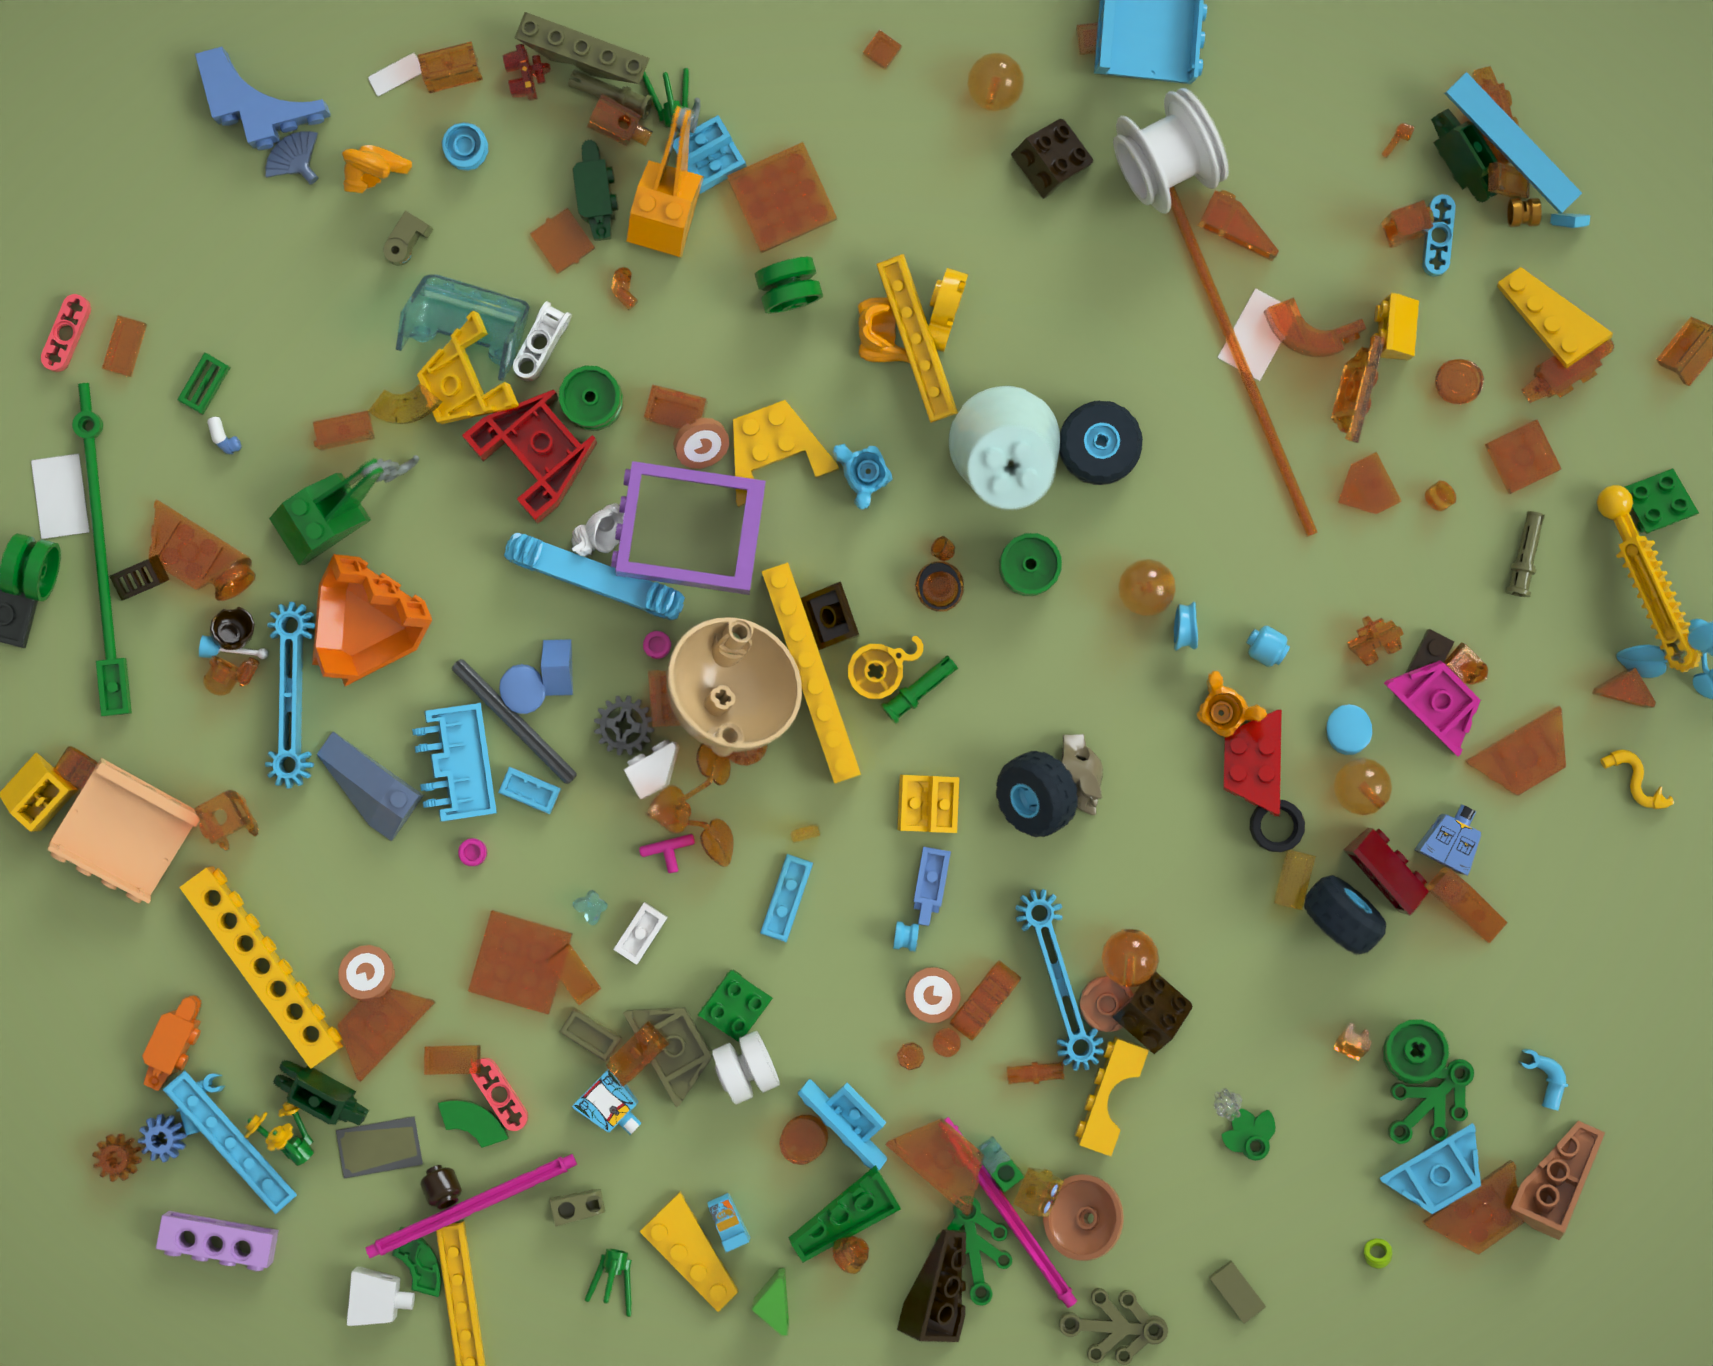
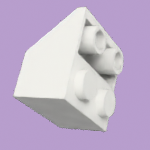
[624,740,679,799]

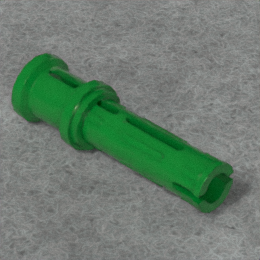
[880,655,958,724]

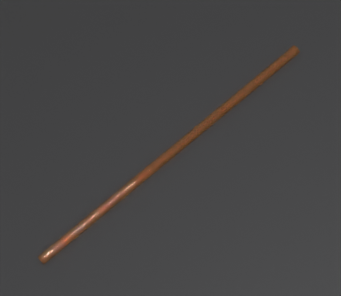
[1169,186,1318,537]

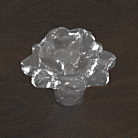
[1214,1088,1242,1121]

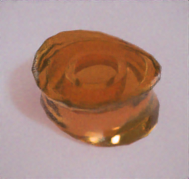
[1435,359,1484,404]
[208,556,256,601]
[780,1115,828,1165]

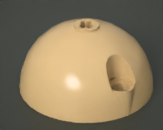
[666,617,802,756]

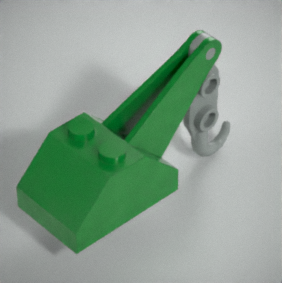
[269,455,419,565]

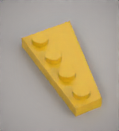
[640,1191,738,1312]

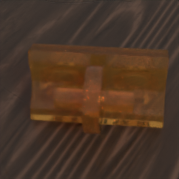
[1347,616,1404,666]

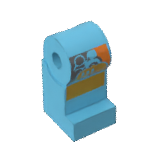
[707,1193,751,1252]

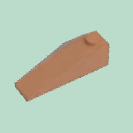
[1510,1121,1605,1241]

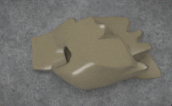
[1061,734,1103,815]

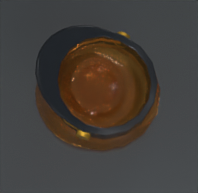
[915,561,964,612]

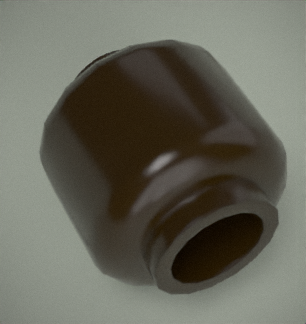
[420,1165,462,1209]

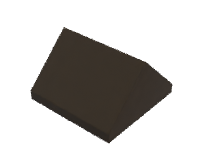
[801,582,859,650]

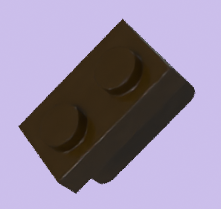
[1011,119,1093,199]
[1112,970,1193,1054]

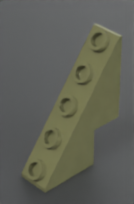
[515,12,650,84]

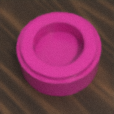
[643,631,672,659]
[458,838,487,866]

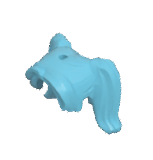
[833,444,893,510]

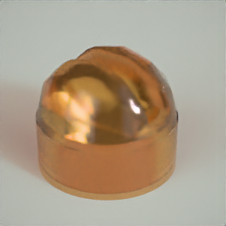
[931,536,955,561]

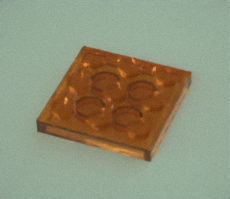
[727,142,837,253]
[468,910,573,1014]

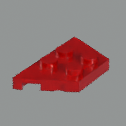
[1224,710,1282,817]

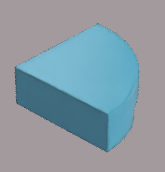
[1550,213,1590,228]

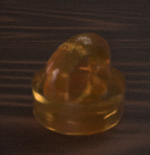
[1425,481,1456,511]
[933,1028,961,1057]

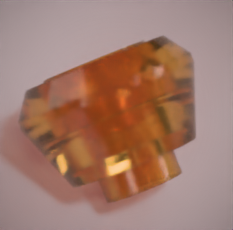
[833,1236,869,1274]

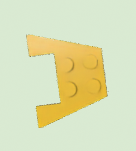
[417,311,519,424]
[733,400,839,507]

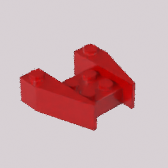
[462,389,597,524]

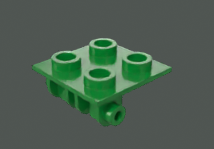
[1624,469,1699,534]
[698,969,773,1043]

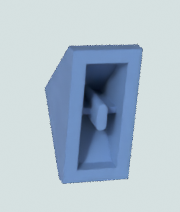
[541,639,573,696]

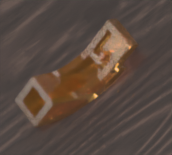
[1264,297,1366,357]

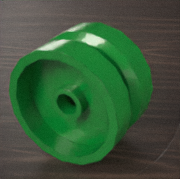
[754,257,823,314]
[559,365,623,431]
[0,533,61,602]
[999,533,1062,596]
[1382,1020,1449,1084]

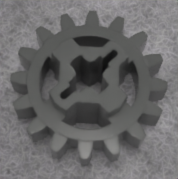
[594,695,655,755]

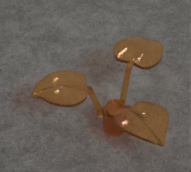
[646,743,734,867]

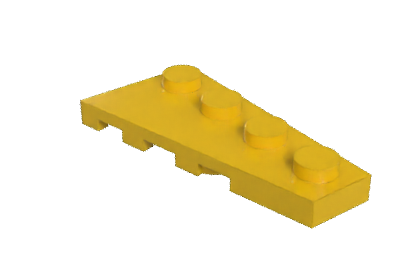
[1497,267,1613,369]

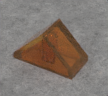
[1593,668,1656,708]

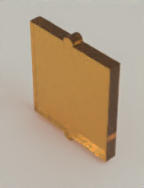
[530,208,595,274]

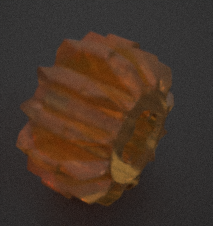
[92,1133,142,1182]

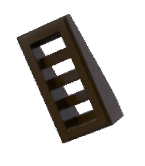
[109,555,170,601]

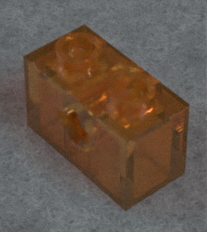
[1381,200,1434,248]

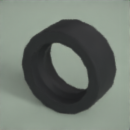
[1250,800,1305,852]

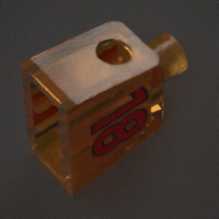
[587,94,653,146]

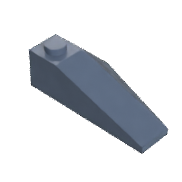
[317,732,424,841]

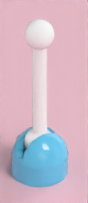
[199,635,268,659]

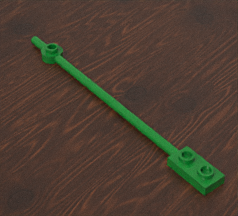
[72,383,132,716]

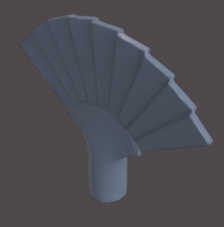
[266,131,318,184]

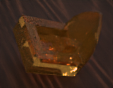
[1443,643,1488,685]

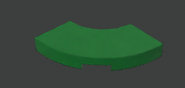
[438,1100,509,1148]
[392,1227,442,1297]

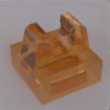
[1333,1023,1372,1061]

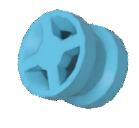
[893,921,919,952]

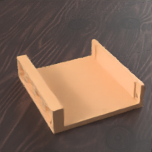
[48,758,202,904]

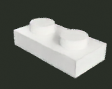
[613,902,668,965]

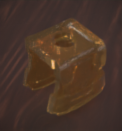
[194,790,258,851]

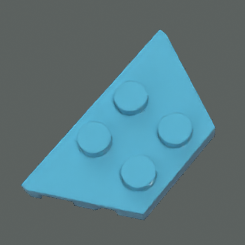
[1380,1123,1481,1214]

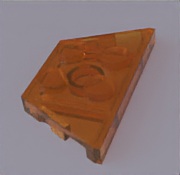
[1331,335,1385,443]
[149,499,249,590]
[1465,706,1566,795]
[338,988,436,1082]
[885,1118,984,1216]
[1422,1160,1524,1255]

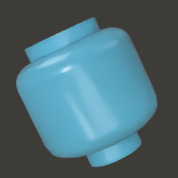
[1246,625,1290,667]

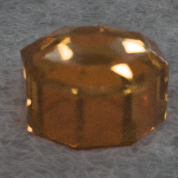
[897,1041,925,1070]

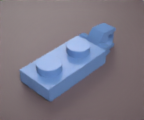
[913,847,951,926]

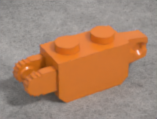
[142,995,202,1091]

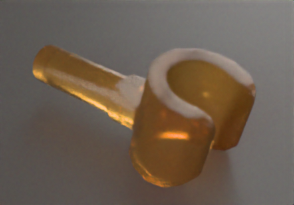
[1382,123,1414,158]

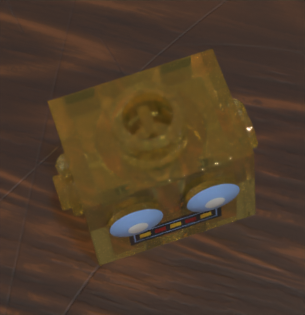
[1013,1168,1064,1217]

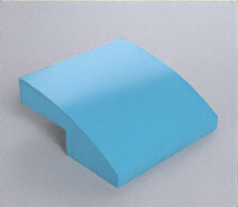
[673,115,748,194]

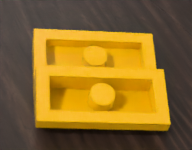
[897,775,959,833]

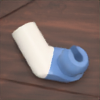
[207,417,242,454]

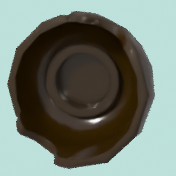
[210,607,255,650]

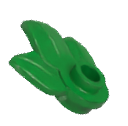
[1221,1107,1276,1161]

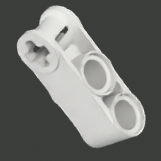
[513,301,572,382]

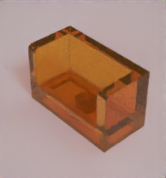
[644,385,708,429]

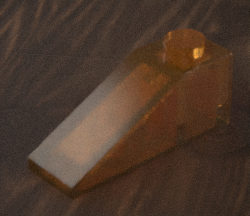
[1198,190,1279,261]
[1426,867,1508,944]

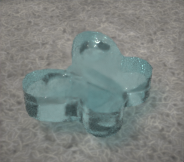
[573,890,608,925]

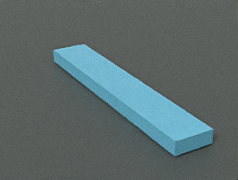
[1444,72,1582,214]
[163,1070,297,1215]

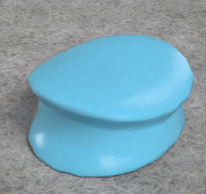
[442,123,488,170]
[1174,602,1198,651]
[1326,704,1372,755]

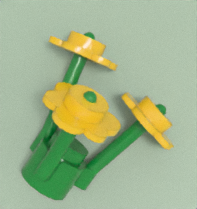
[244,1101,314,1166]

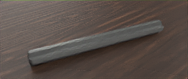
[452,659,577,784]

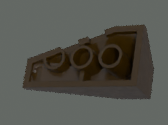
[897,1229,966,1342]

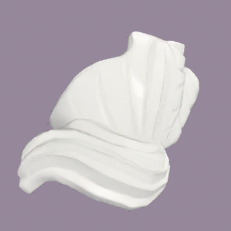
[571,503,624,556]

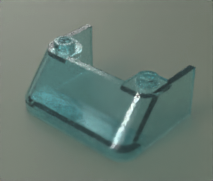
[396,274,530,381]

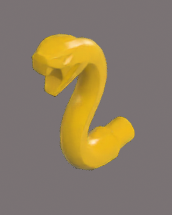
[1600,749,1674,809]

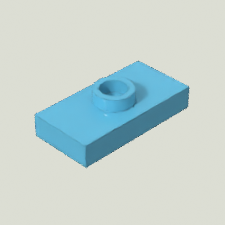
[498,767,561,814]

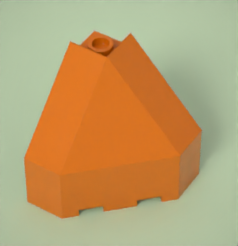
[312,554,432,686]

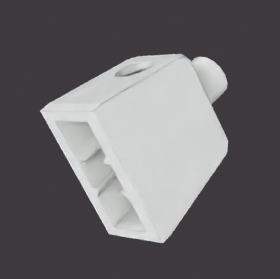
[347,1267,415,1326]

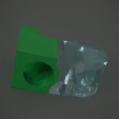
[975,1136,1025,1193]

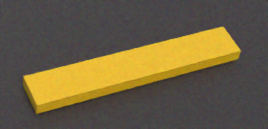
[876,254,958,423]
[436,1221,486,1366]

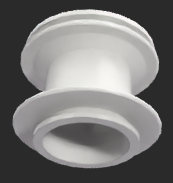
[1113,88,1229,214]

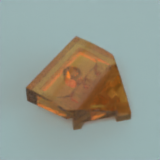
[1338,452,1402,514]

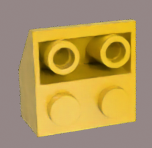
[1372,293,1419,360]
[0,753,78,832]

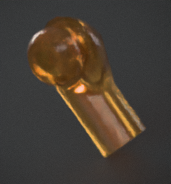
[611,267,638,310]

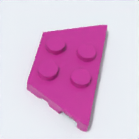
[1383,661,1481,757]

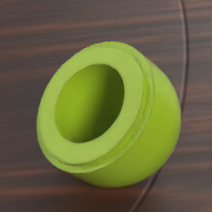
[1364,1239,1392,1269]

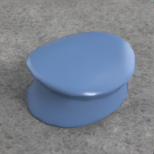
[499,664,546,714]

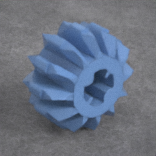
[138,1114,187,1162]

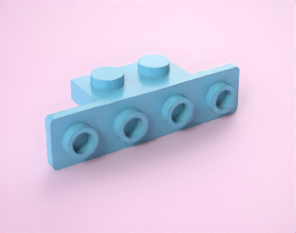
[798,1079,887,1170]

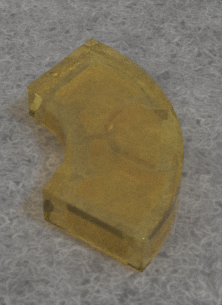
[368,384,442,424]

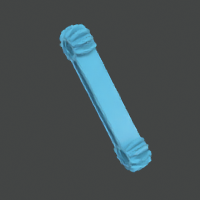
[504,533,685,620]
[265,602,315,789]
[1015,889,1104,1071]

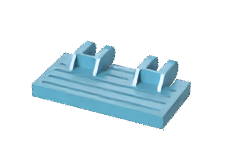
[412,703,497,822]

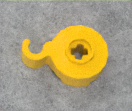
[929,268,968,352]
[848,636,923,699]

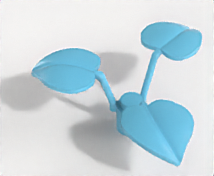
[1616,619,1713,699]

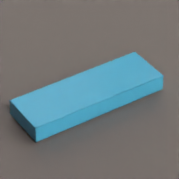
[760,854,813,942]

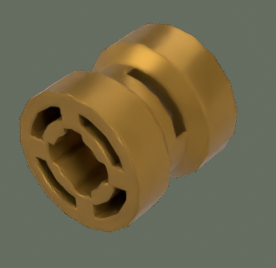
[1507,198,1542,227]

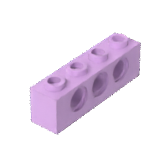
[156,1211,279,1271]

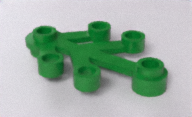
[1388,1059,1474,1144]
[935,1195,1012,1306]

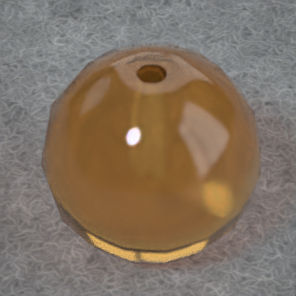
[967,53,1024,112]
[1118,559,1176,616]
[1334,758,1392,816]
[1101,929,1159,987]

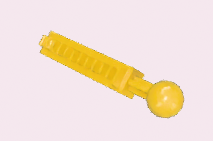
[1597,485,1703,672]

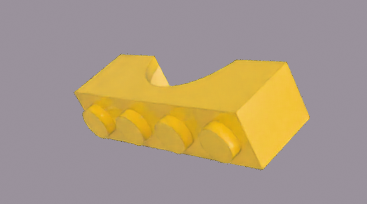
[1075,1036,1149,1156]

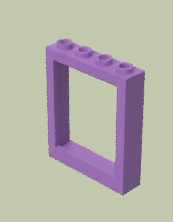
[611,461,766,595]

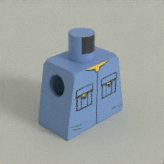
[1415,804,1481,876]

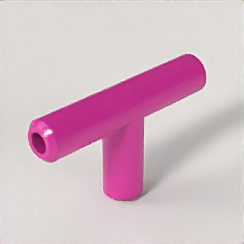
[639,834,695,873]

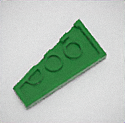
[788,1165,901,1263]

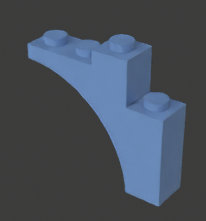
[195,47,331,150]

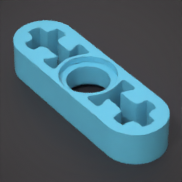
[1422,194,1456,277]

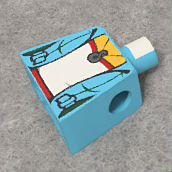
[572,1066,641,1135]

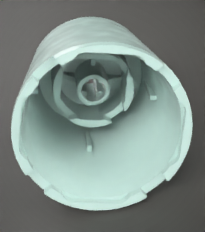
[949,386,1060,509]

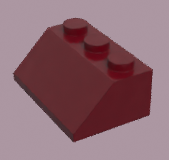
[1343,828,1429,915]

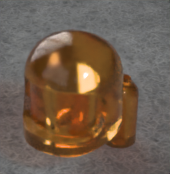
[203,656,260,696]

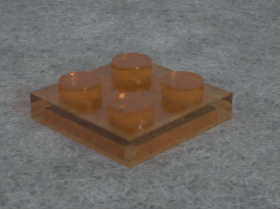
[1485,419,1562,494]

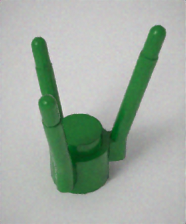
[642,68,689,127]
[585,1249,632,1317]

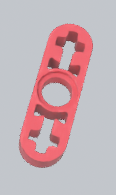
[41,294,91,372]
[471,1057,528,1131]

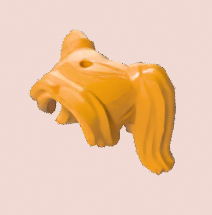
[342,145,412,193]
[858,297,910,363]
[1197,671,1267,737]

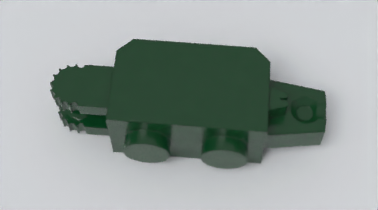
[1431,108,1500,203]
[573,139,619,241]
[273,1060,369,1126]

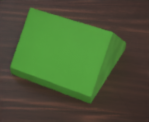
[751,1268,789,1336]

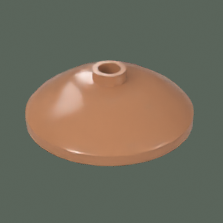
[1043,1175,1124,1261]

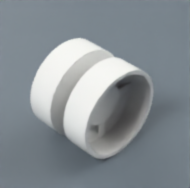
[712,1031,780,1104]

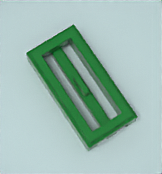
[177,352,231,415]

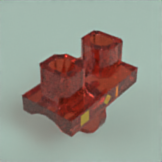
[503,44,551,101]

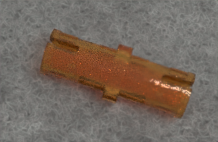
[1007,1062,1064,1084]

